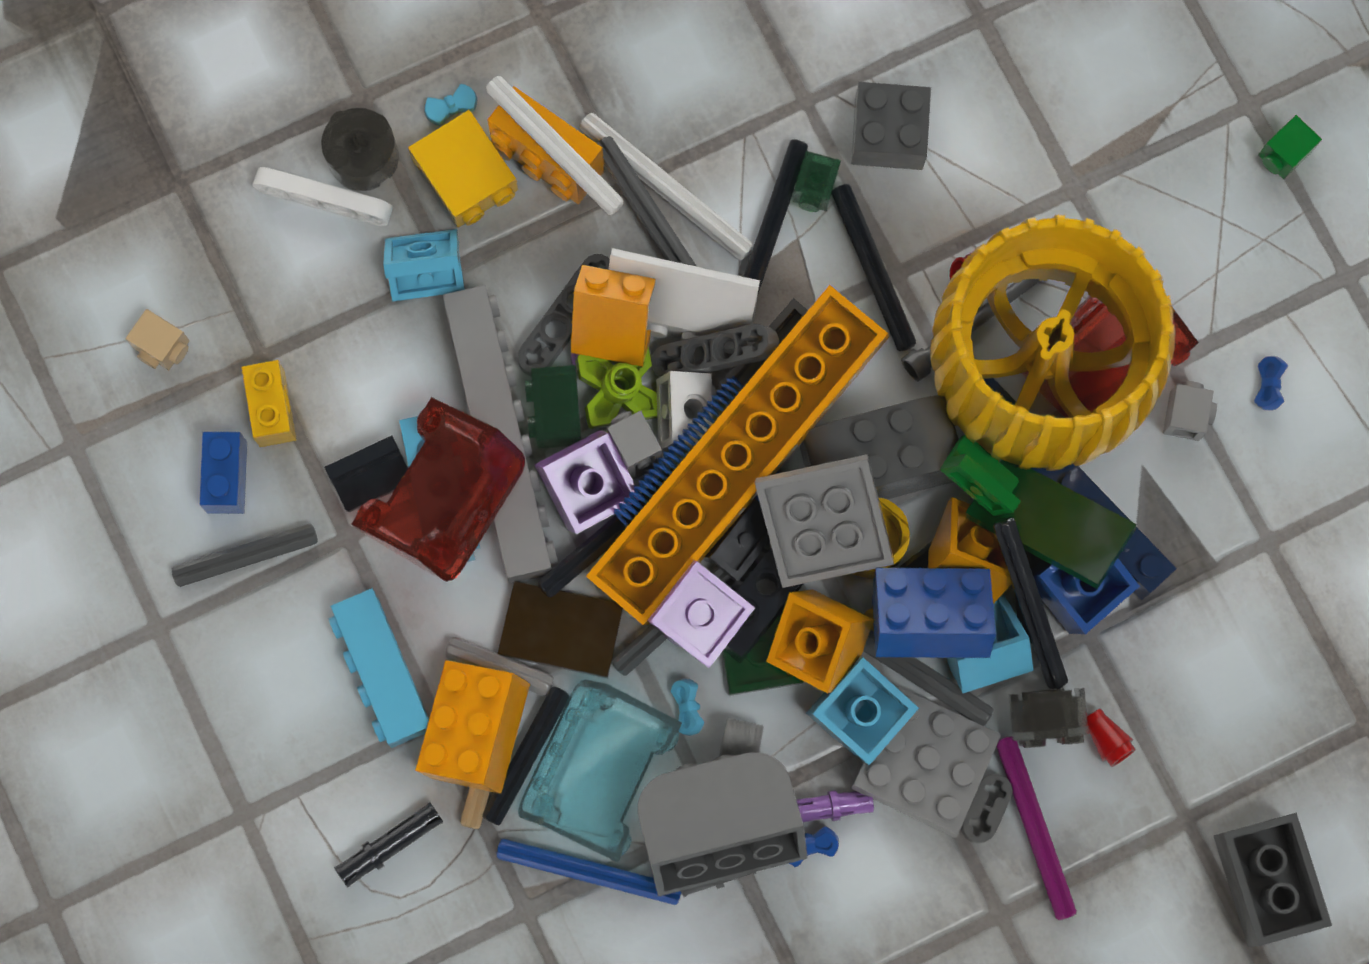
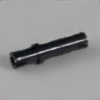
[334,802,444,888]

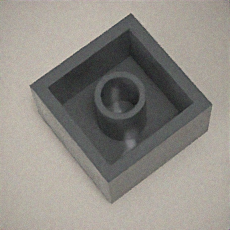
[851,82,931,170]

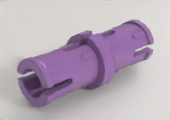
[796,790,874,822]

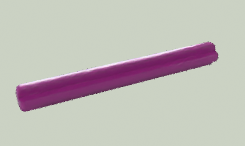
[996,736,1077,920]

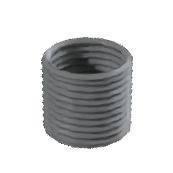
[719,718,764,756]

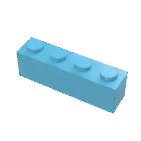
[328,588,429,748]

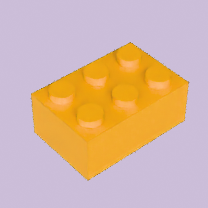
[487,86,604,205]
[415,660,530,794]

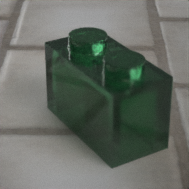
[525,365,582,449]

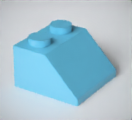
[946,593,1034,693]
[806,657,919,765]

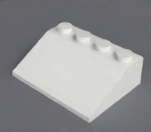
[609,248,760,354]

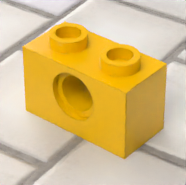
[241,360,297,447]

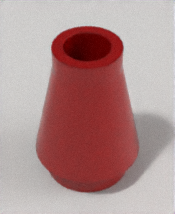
[1083,709,1136,767]

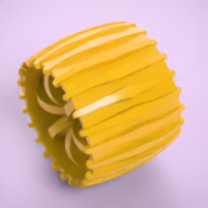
[930,215,1175,471]

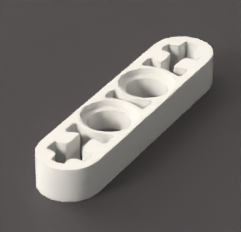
[253,167,393,226]

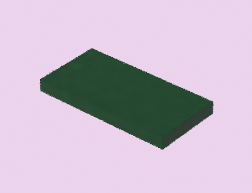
[965,460,1137,589]

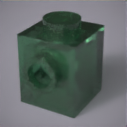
[792,151,841,212]

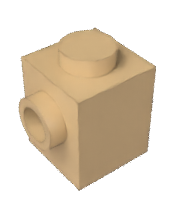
[125,308,189,371]

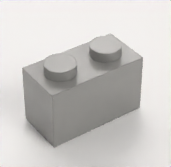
[607,411,662,480]

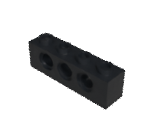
[724,547,805,664]

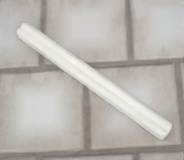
[580,113,753,260]

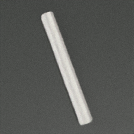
[486,76,623,215]

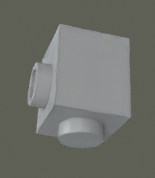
[1163,381,1217,441]

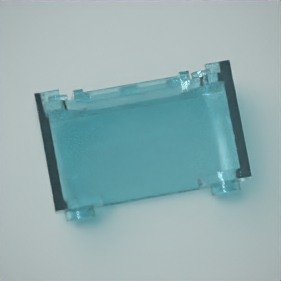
[518,679,682,862]

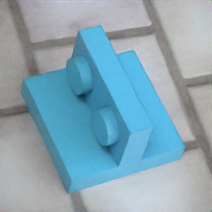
[383,229,465,302]

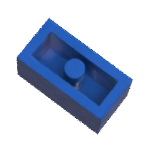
[200,432,247,514]

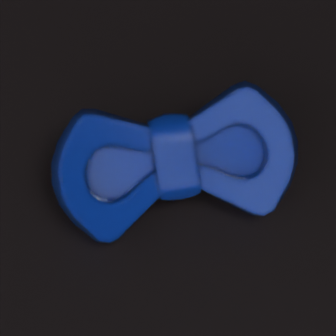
[1254,356,1288,411]
[789,826,839,867]

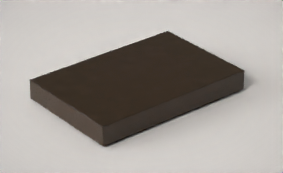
[497,581,623,679]

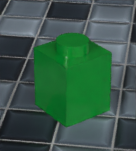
[1258,115,1322,179]

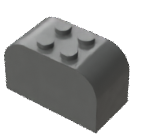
[800,396,959,500]
[638,752,807,897]

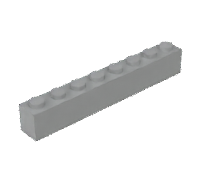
[443,285,558,584]

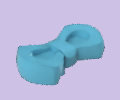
[425,84,477,126]
[671,678,704,736]

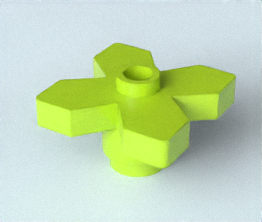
[575,347,658,429]

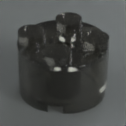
[321,108,399,191]
[1008,688,1089,748]

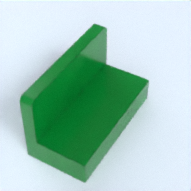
[940,435,1021,516]

